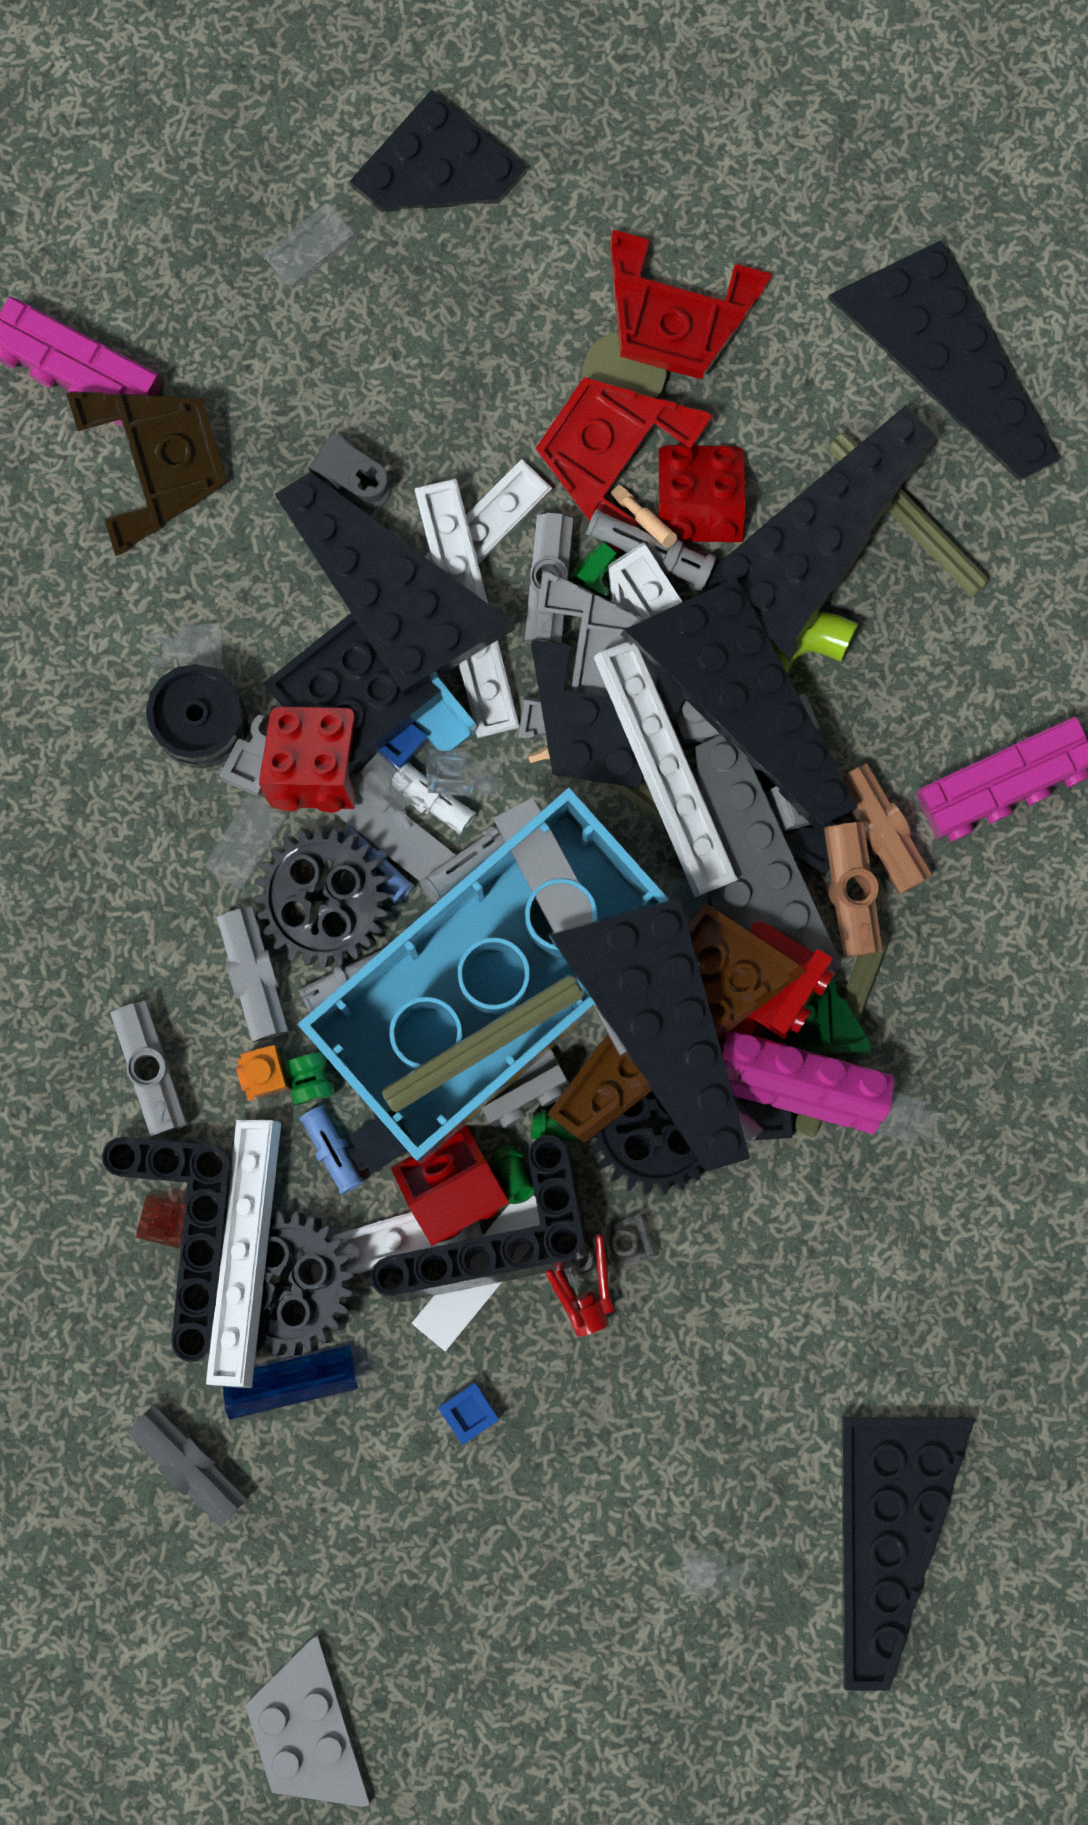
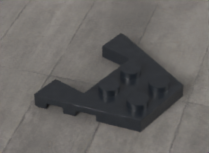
[531,640,684,788]

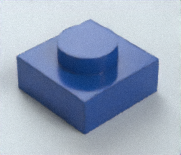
[376,724,428,770]
[438,1382,500,1445]

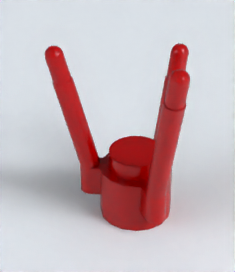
[546,1234,615,1337]

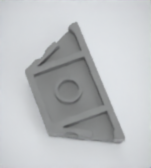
[245,1635,371,1807]

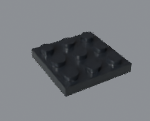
[263,613,443,774]

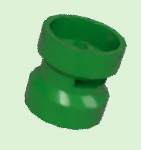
[282,1052,335,1106]

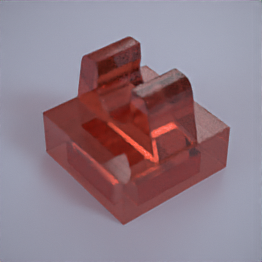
[135,1195,185,1248]

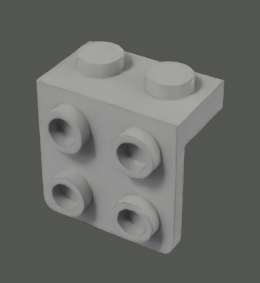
[482,1050,570,1129]

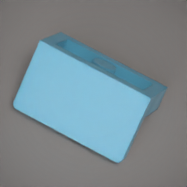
[414,677,477,758]

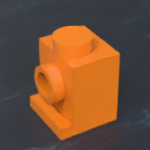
[236,1045,290,1101]

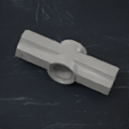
[524,513,574,644]
[217,907,289,1043]
[110,1000,188,1137]

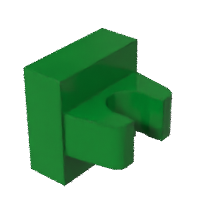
[569,542,617,597]

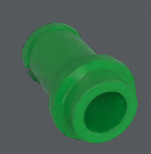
[530,1109,583,1143]
[490,1146,534,1204]

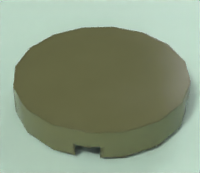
[582,332,666,399]

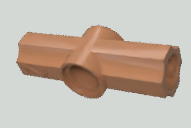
[842,764,932,895]
[824,822,883,958]

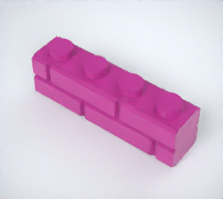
[0,296,164,427]
[915,717,1088,843]
[719,1030,894,1134]

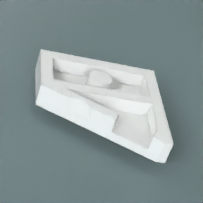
[608,542,682,619]

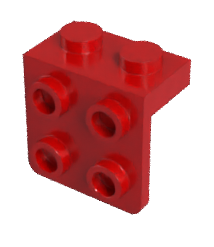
[658,445,746,542]
[259,707,357,813]
[748,921,835,1040]

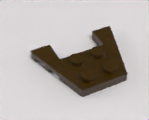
[66,391,227,556]

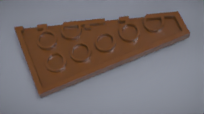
[547,903,806,1143]

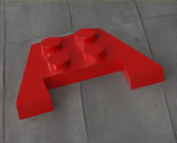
[609,229,771,380]
[535,377,712,555]

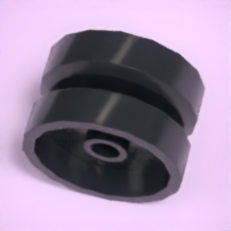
[146,664,248,769]

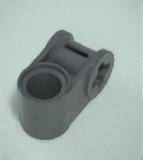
[308,434,391,509]

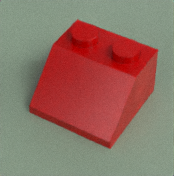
[390,1125,509,1246]

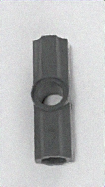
[127,1404,249,1527]

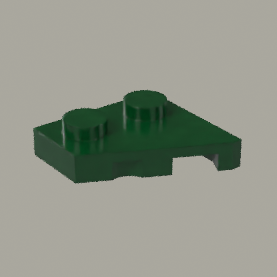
[786,979,874,1057]

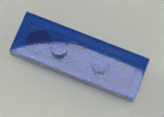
[223,1345,358,1420]

